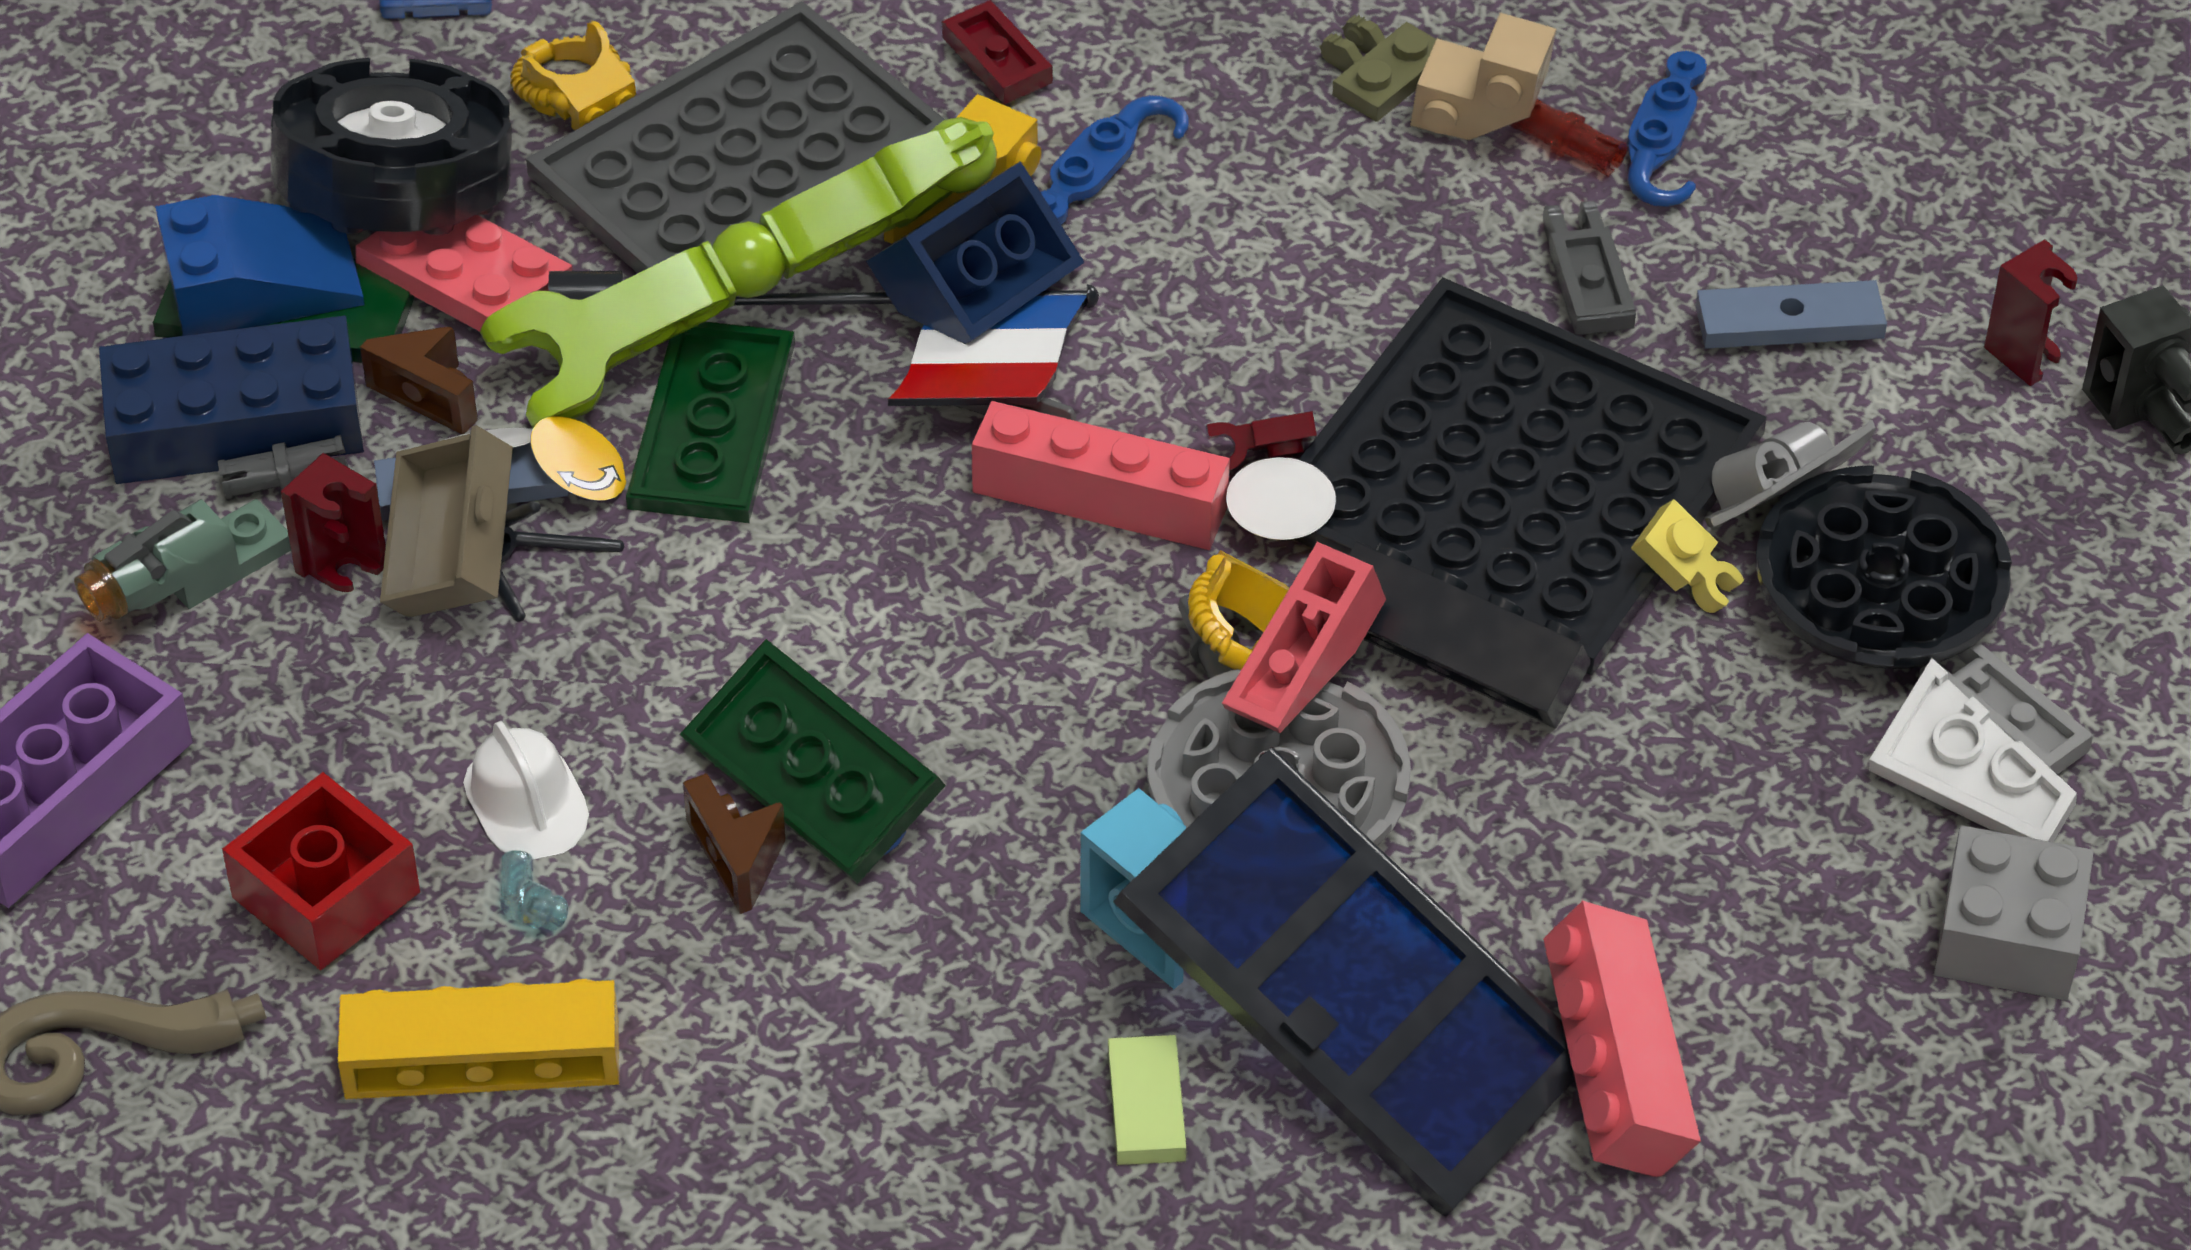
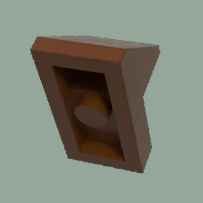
[360,327,478,435]
[683,773,786,914]

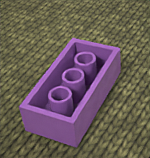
[0,633,193,909]

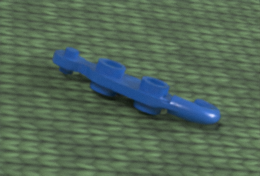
[1627,51,1707,207]
[1041,95,1189,224]

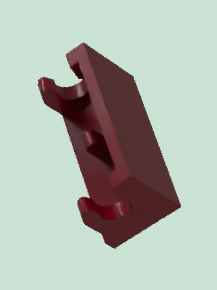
[1984,239,2077,386]
[280,453,386,592]

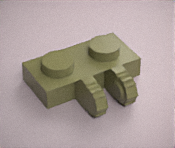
[1319,15,1436,122]

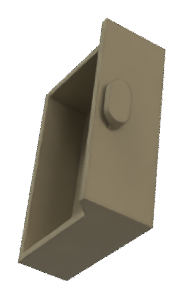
[380,425,513,617]

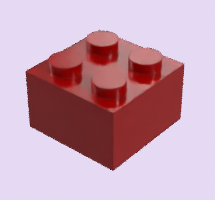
[222,772,420,971]

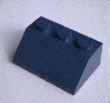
[866,161,1085,344]

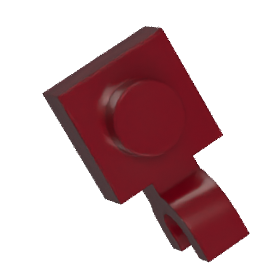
[1206,411,1317,472]

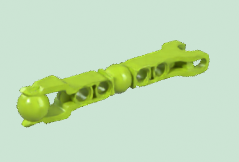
[480,117,997,428]

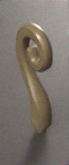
[0,989,267,1115]

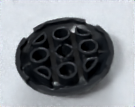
[1756,466,2012,669]

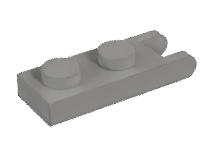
[1920,642,2093,775]

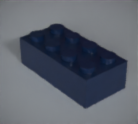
[99,315,364,484]

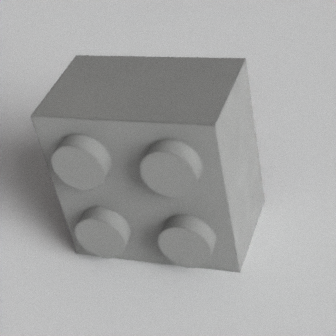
[1934,825,2094,1001]

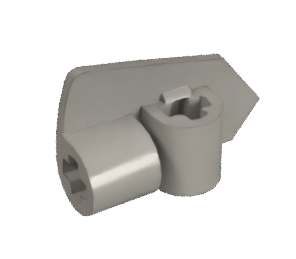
[1704,420,1876,527]

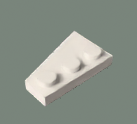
[1869,658,2077,842]

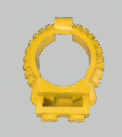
[510,21,636,130]
[1188,550,1289,670]

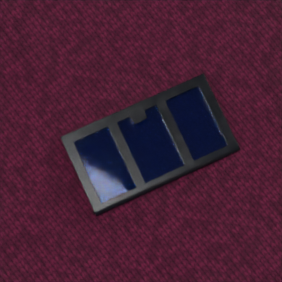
[1113,747,1575,1217]

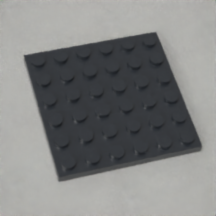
[1294,277,1767,675]

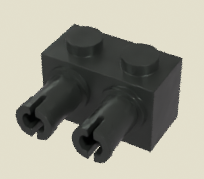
[2082,285,2191,455]

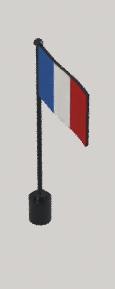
[548,270,1099,406]

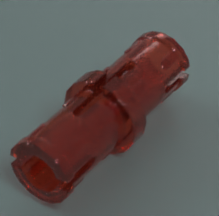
[1509,99,1627,177]

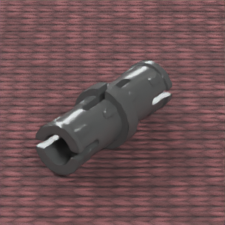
[218,435,348,500]

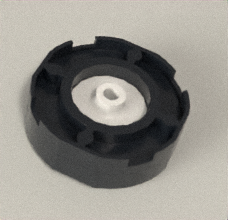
[271,58,512,235]

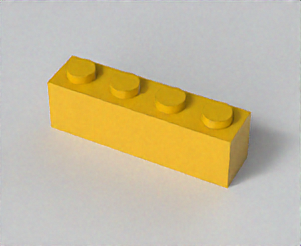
[338,979,619,1099]

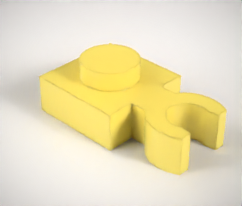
[1631,499,1744,613]

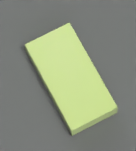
[1108,1035,1186,1165]

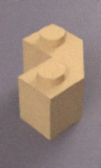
[1410,13,1556,140]

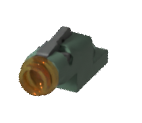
[74,498,291,622]

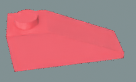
[1222,542,1386,733]

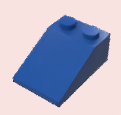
[155,195,365,336]

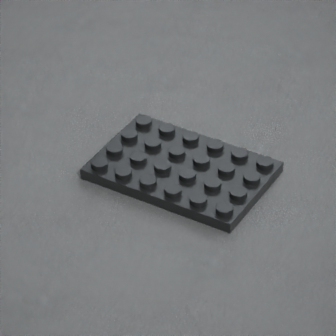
[526,1,946,274]

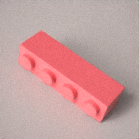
[972,401,1230,550]
[1543,900,1701,1177]

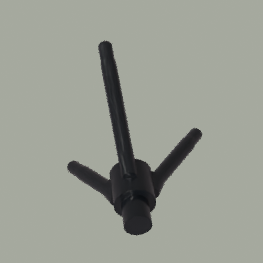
[498,500,625,622]

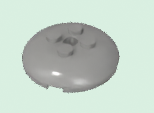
[1147,669,1411,881]

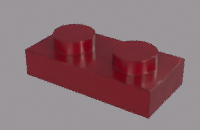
[942,0,1053,105]

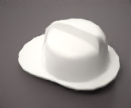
[463,721,589,860]

